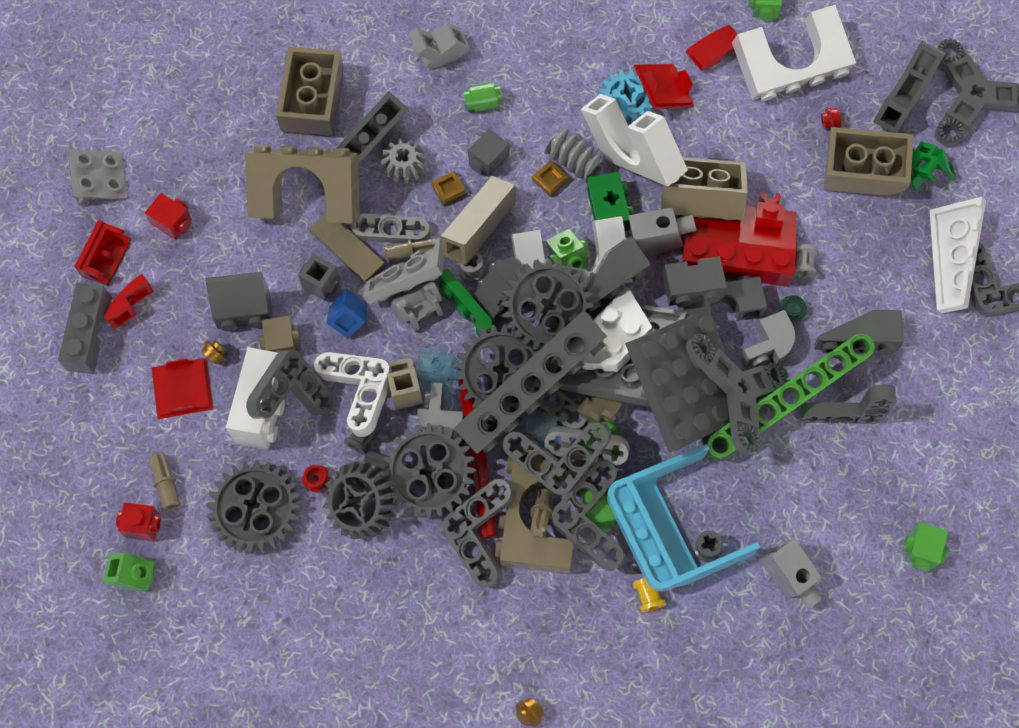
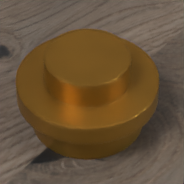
[201,340,227,365]
[516,698,544,727]

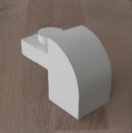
[409,22,471,68]
[741,310,795,368]
[417,383,464,447]

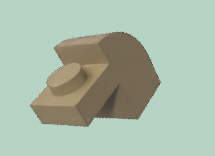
[387,357,423,410]

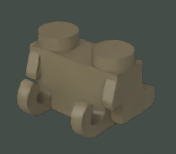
[577,396,623,424]

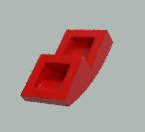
[685,24,737,71]
[104,274,154,330]

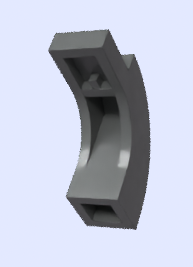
[873,41,946,133]

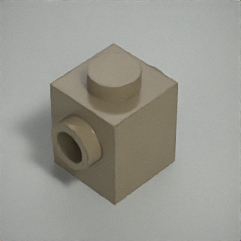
[259,316,301,360]

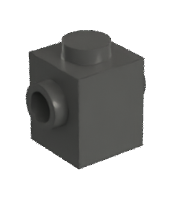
[298,253,340,301]

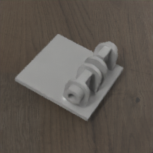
[68,149,128,206]

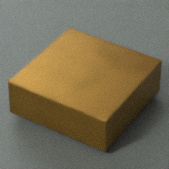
[532,160,569,197]
[431,171,467,206]

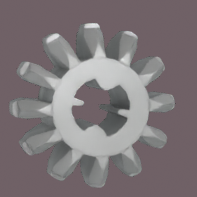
[381,138,426,185]

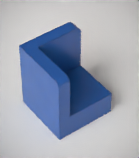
[326,289,367,339]

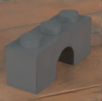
[678,276,767,321]
[58,283,112,374]

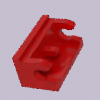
[74,220,131,286]

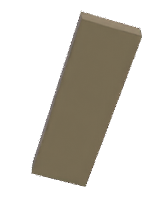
[309,214,385,284]

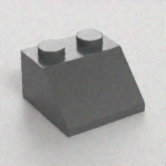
[205,272,272,331]

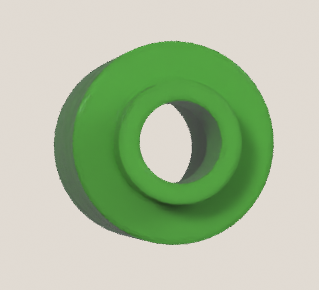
[463,82,503,112]

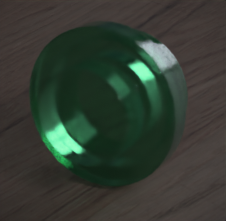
[779,295,807,323]

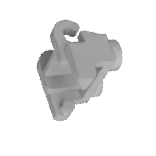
[391,281,443,332]

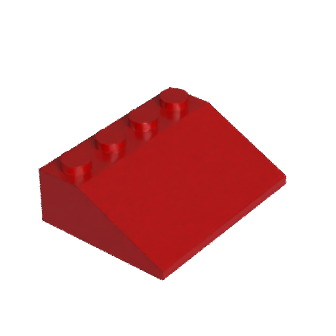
[681,206,796,287]

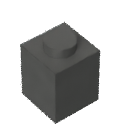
[468,129,509,177]

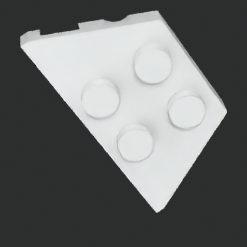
[556,287,653,372]

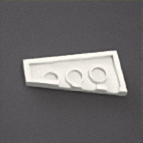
[930,197,986,313]

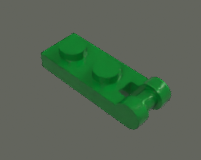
[438,268,492,338]

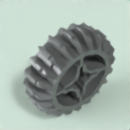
[322,461,399,540]

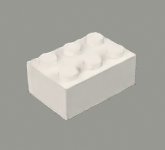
[226,347,288,450]

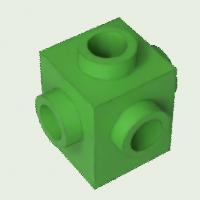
[546,229,589,269]

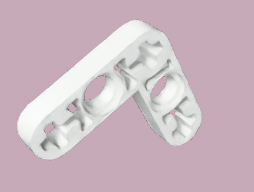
[314,352,392,437]

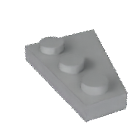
[363,238,444,304]

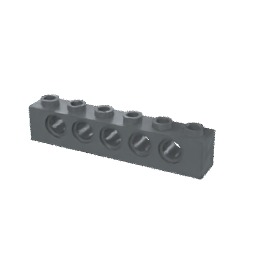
[454,310,607,454]

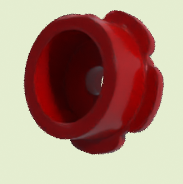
[821,107,841,130]
[302,465,330,492]

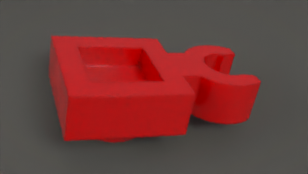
[754,191,784,230]

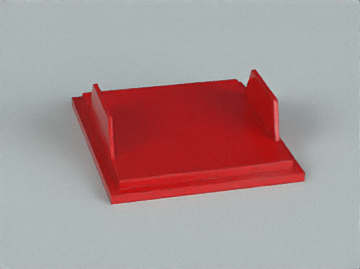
[633,64,694,109]
[151,358,213,420]

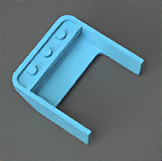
[607,444,760,591]

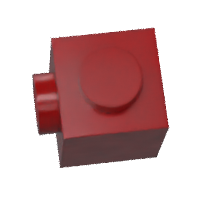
[145,193,192,240]

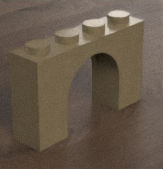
[245,144,360,224]
[495,448,583,575]

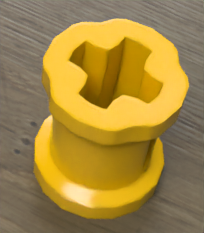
[632,578,666,613]

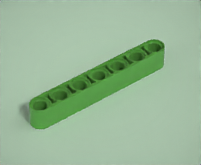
[706,334,875,460]

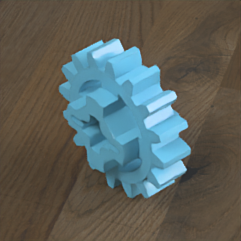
[599,70,653,124]

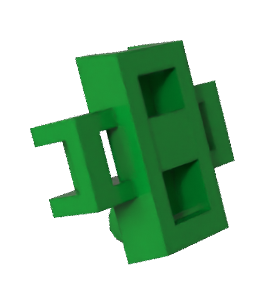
[911,141,956,191]

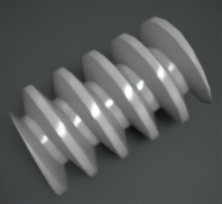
[544,128,603,184]

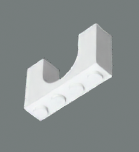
[732,5,856,101]
[581,94,688,187]
[511,216,632,304]

